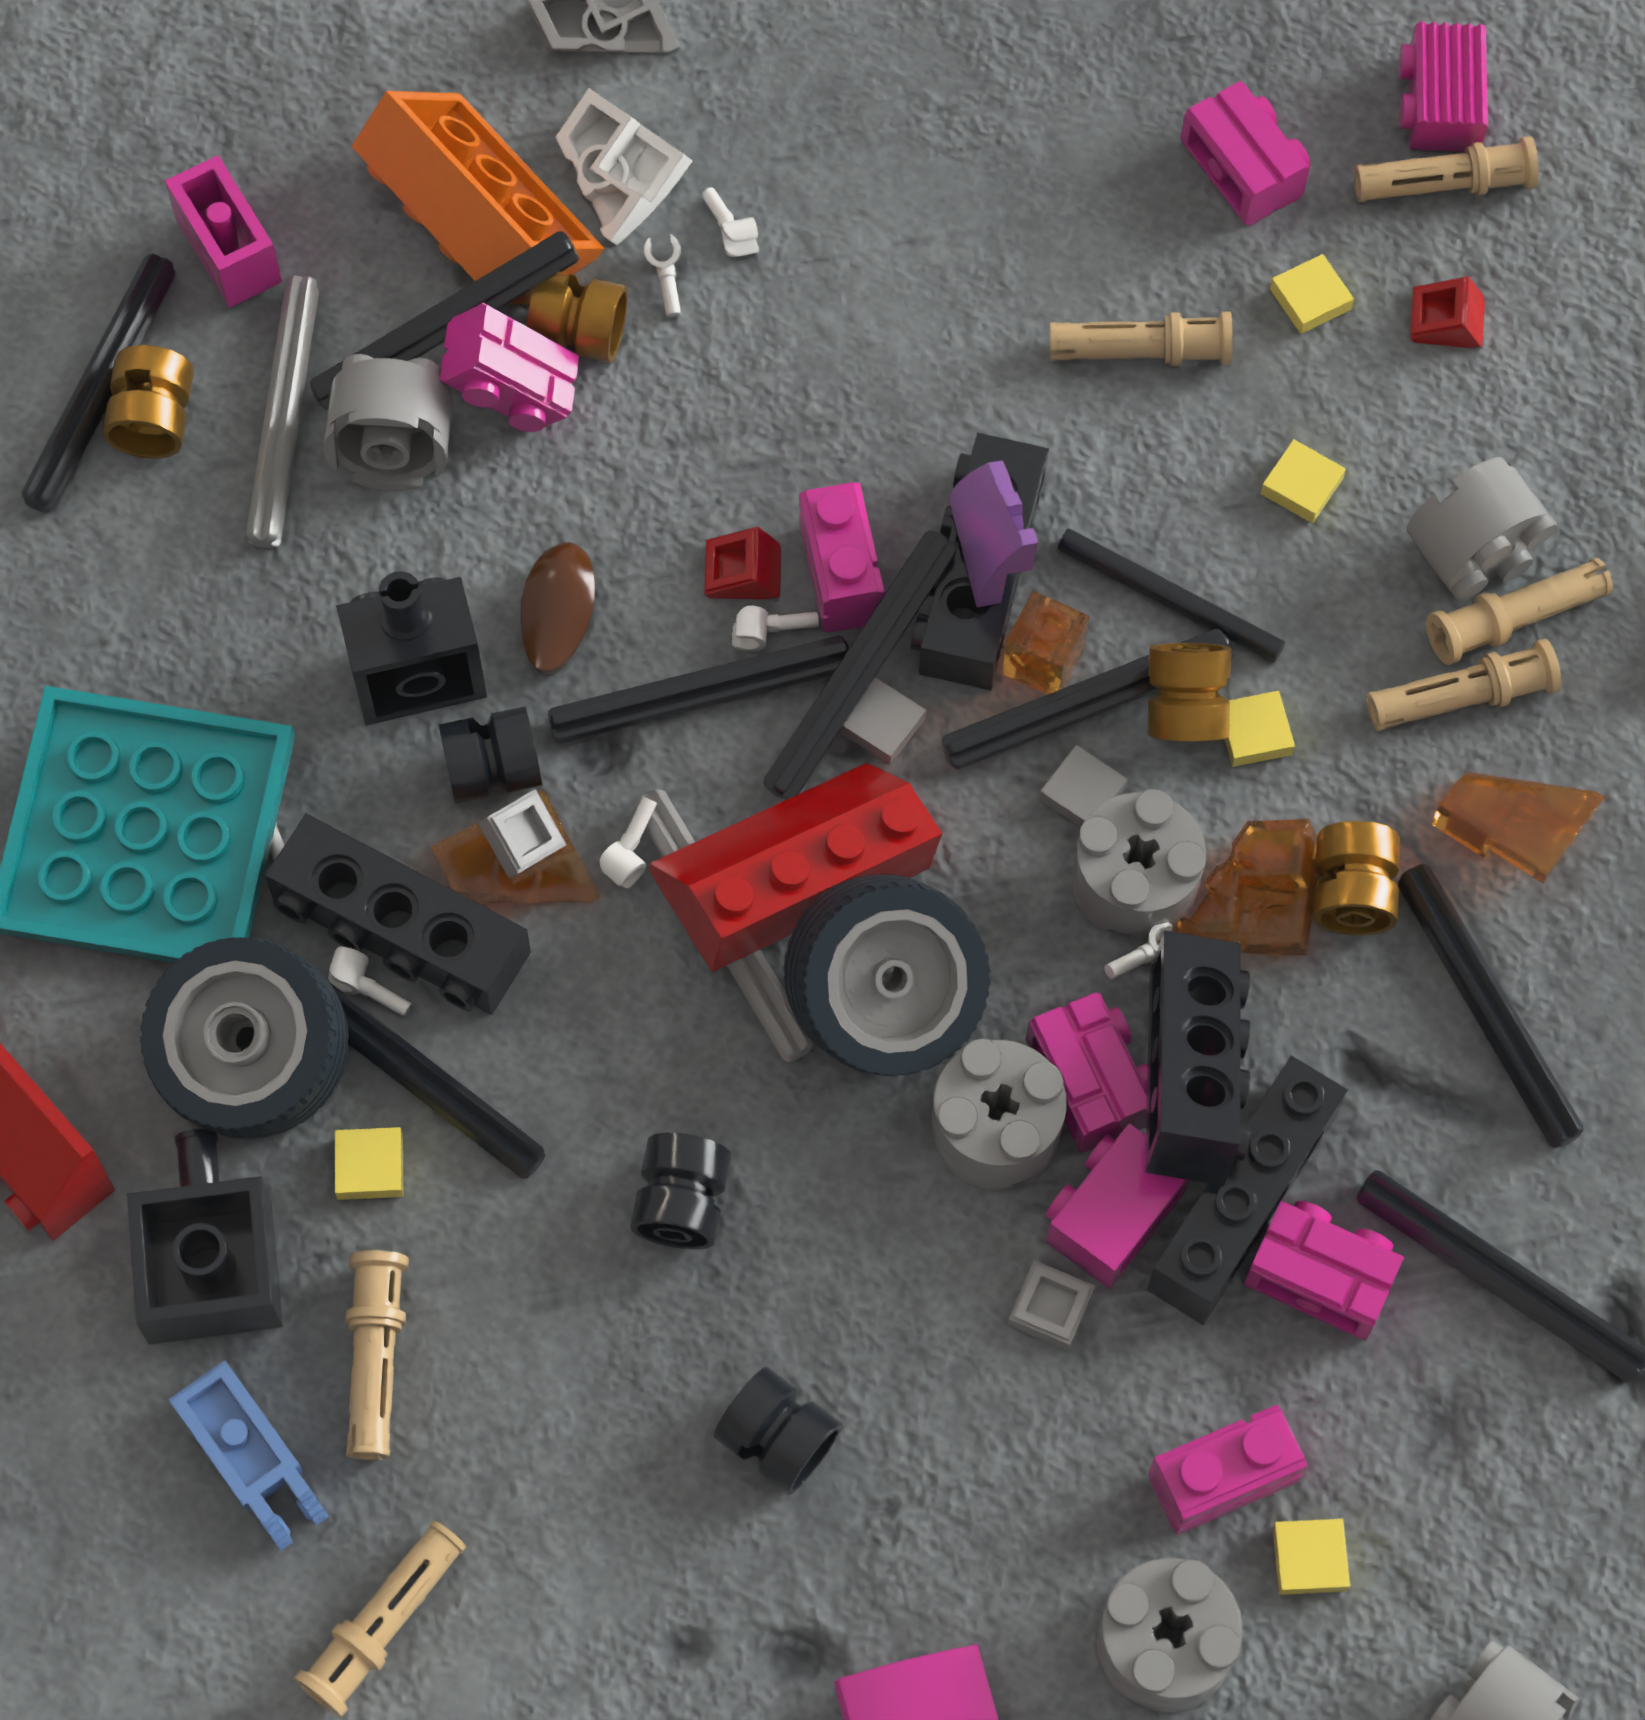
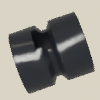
[438,706,542,804]
[630,1132,731,1250]
[714,1367,842,1495]

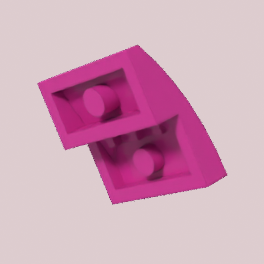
[834,1644,999,1720]

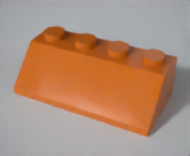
[351,91,605,304]

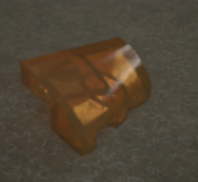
[1432,772,1605,883]
[430,789,600,904]
[1175,819,1318,955]

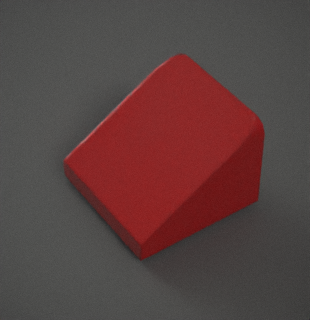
[1410,276,1485,348]
[704,526,781,599]

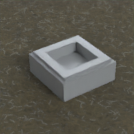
[839,677,926,765]
[1039,745,1128,828]
[477,789,567,878]
[1007,1260,1095,1351]

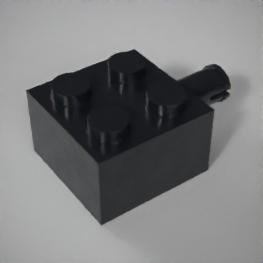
[336,571,487,726]
[127,1129,283,1345]

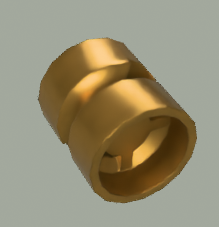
[527,272,628,363]
[102,345,194,459]
[1147,643,1231,741]
[1313,821,1400,936]

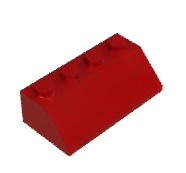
[648,763,943,972]
[0,1044,116,1241]

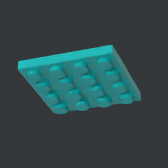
[0,686,296,963]

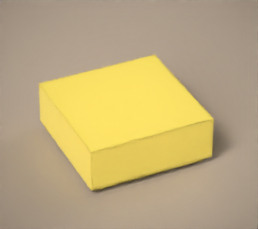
[1270,254,1354,334]
[1260,439,1346,524]
[1224,690,1295,767]
[335,1127,403,1200]
[1272,1519,1350,1595]

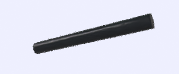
[1057,528,1285,663]

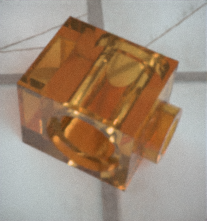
[1002,591,1090,694]

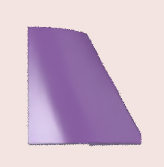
[948,460,1038,607]

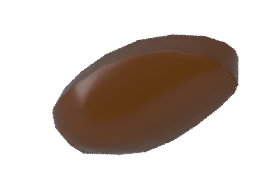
[520,542,595,677]

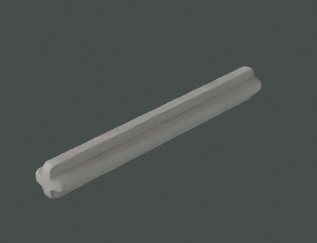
[246,275,319,549]
[635,789,813,1062]

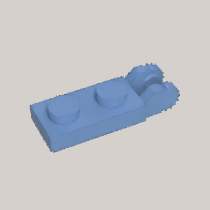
[168,1360,329,1551]

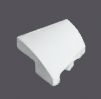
[556,88,692,245]

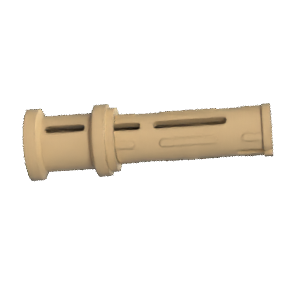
[1354,136,1539,202]
[1049,311,1233,366]
[1426,558,1613,666]
[1366,638,1562,731]
[345,1250,409,1460]
[293,1520,466,1718]

